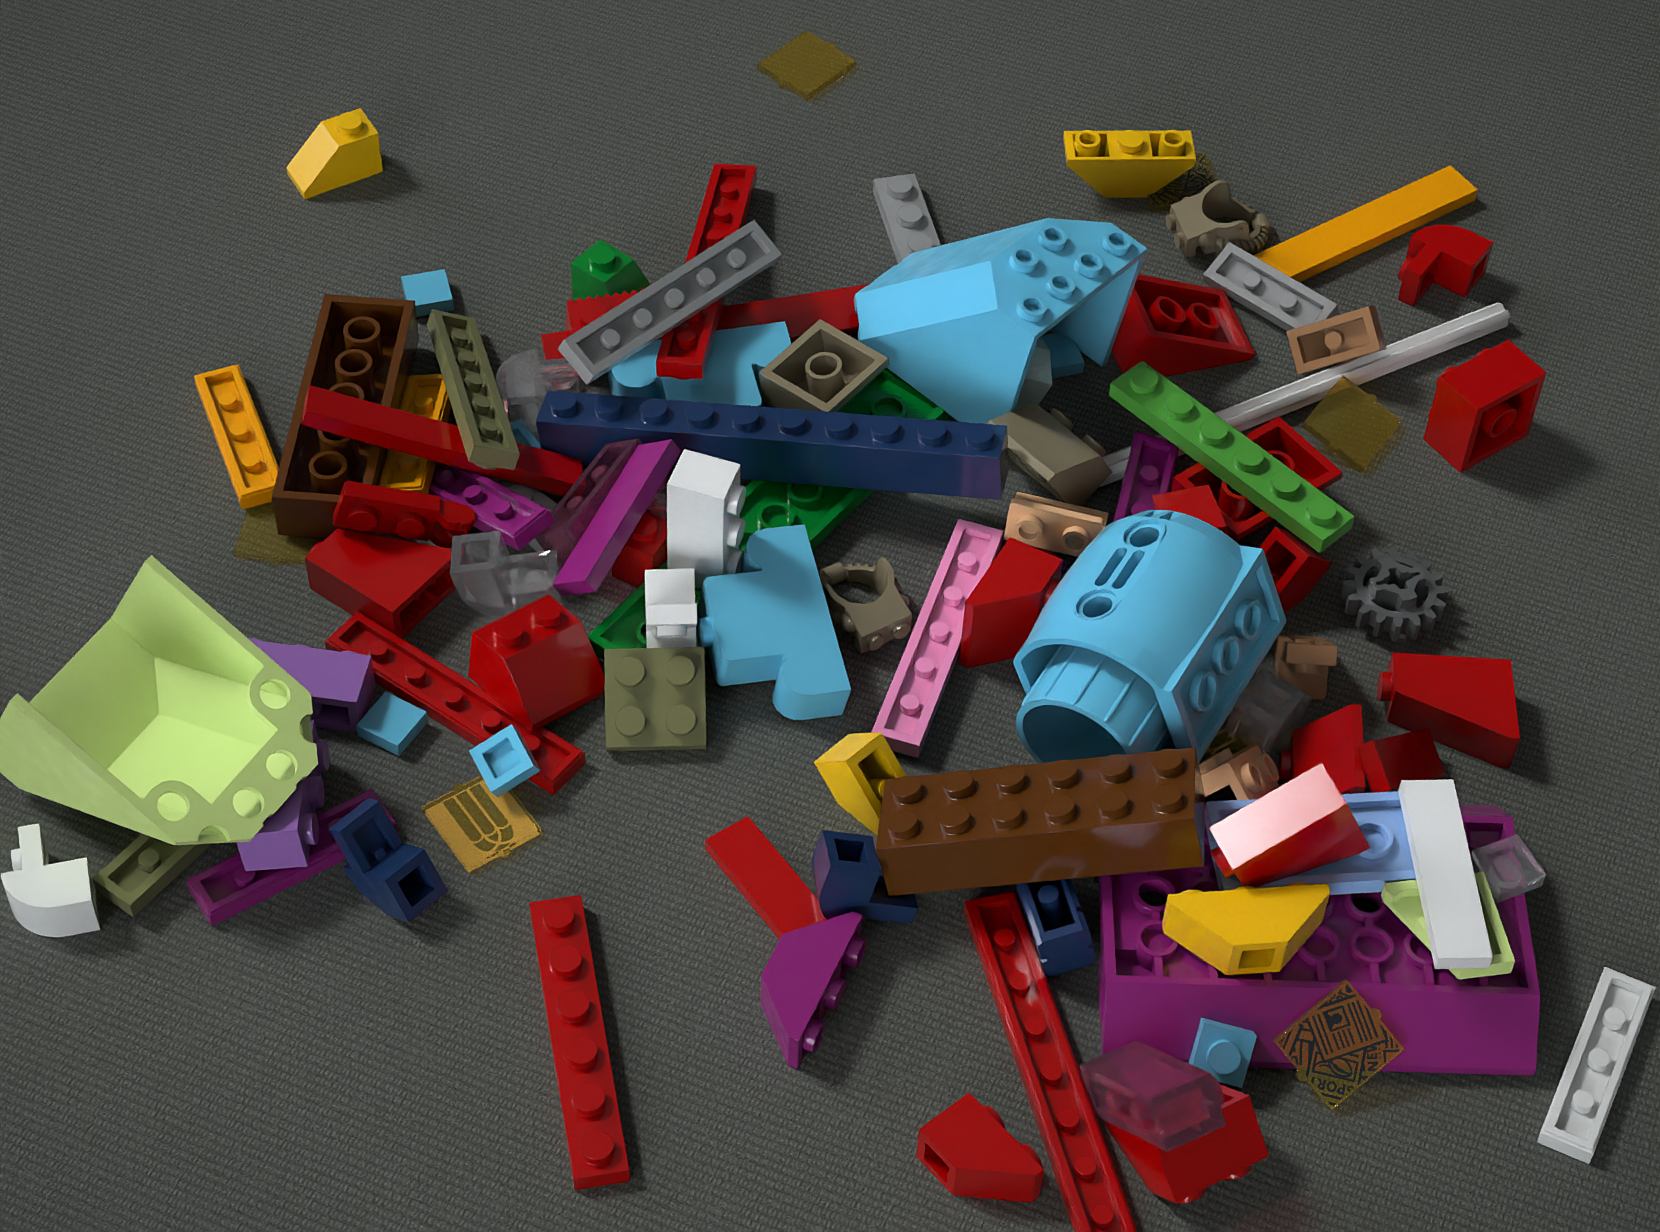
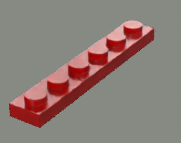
[529,895,630,1190]

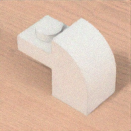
[644,569,697,648]
[0,823,100,937]

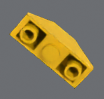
[1063,130,1196,198]
[1162,882,1330,975]

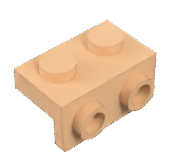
[1004,492,1109,557]
[1199,745,1279,800]

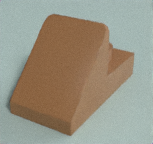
[1286,305,1387,374]
[1274,634,1337,700]

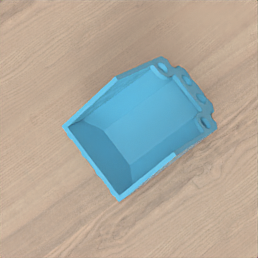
[854,218,1148,424]

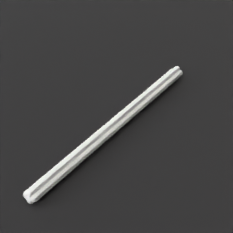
[1099,303,1510,487]

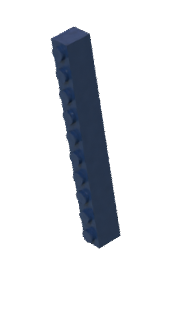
[536,390,1009,500]

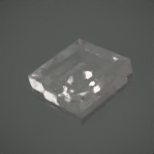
[1470,834,1546,903]

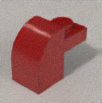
[1398,225,1493,307]

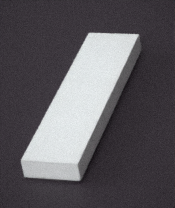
[1398,779,1493,969]
[1536,967,1656,1164]

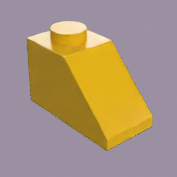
[286,108,383,199]
[814,732,906,835]

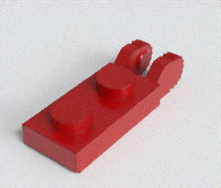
[333,481,477,550]

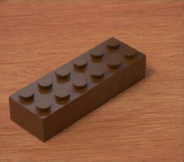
[272,294,419,539]
[875,747,1205,896]

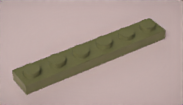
[427,309,520,470]

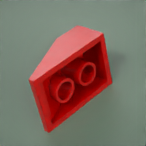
[1112,274,1255,377]

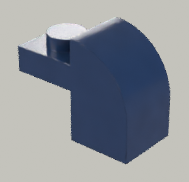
[329,798,448,922]
[811,830,918,923]

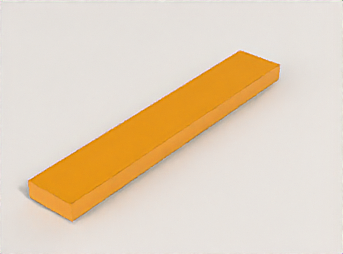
[1253,165,1478,282]

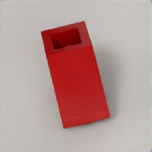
[916,1092,1044,1203]

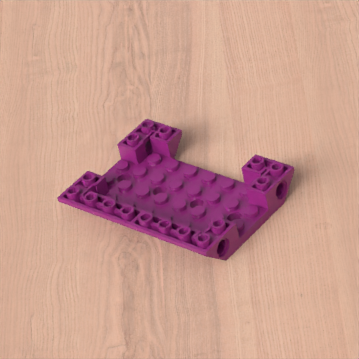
[1093,804,1540,1076]

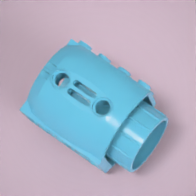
[1013,510,1287,763]

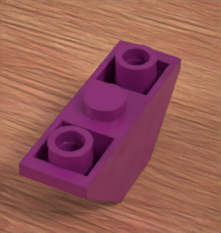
[760,912,867,1069]

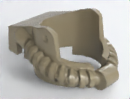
[1166,180,1273,258]
[819,557,912,654]

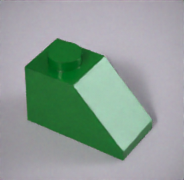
[571,239,651,302]

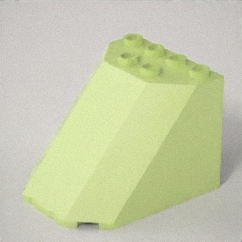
[0,555,318,845]

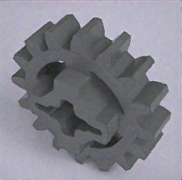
[1340,547,1448,641]

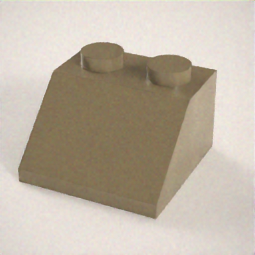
[759,319,889,412]
[986,402,1112,506]

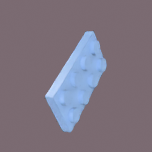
[1205,791,1416,895]

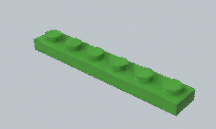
[1109,360,1355,553]

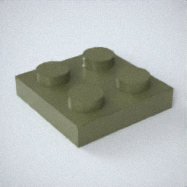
[604,647,706,751]

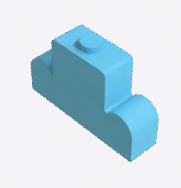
[607,321,792,407]
[696,524,851,720]

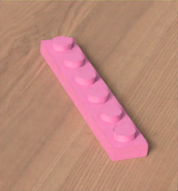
[871,519,1004,758]

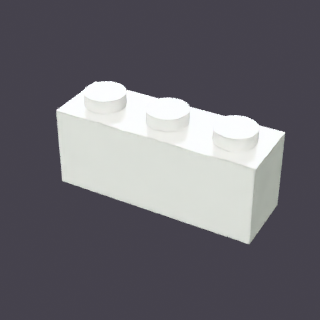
[667,449,746,590]

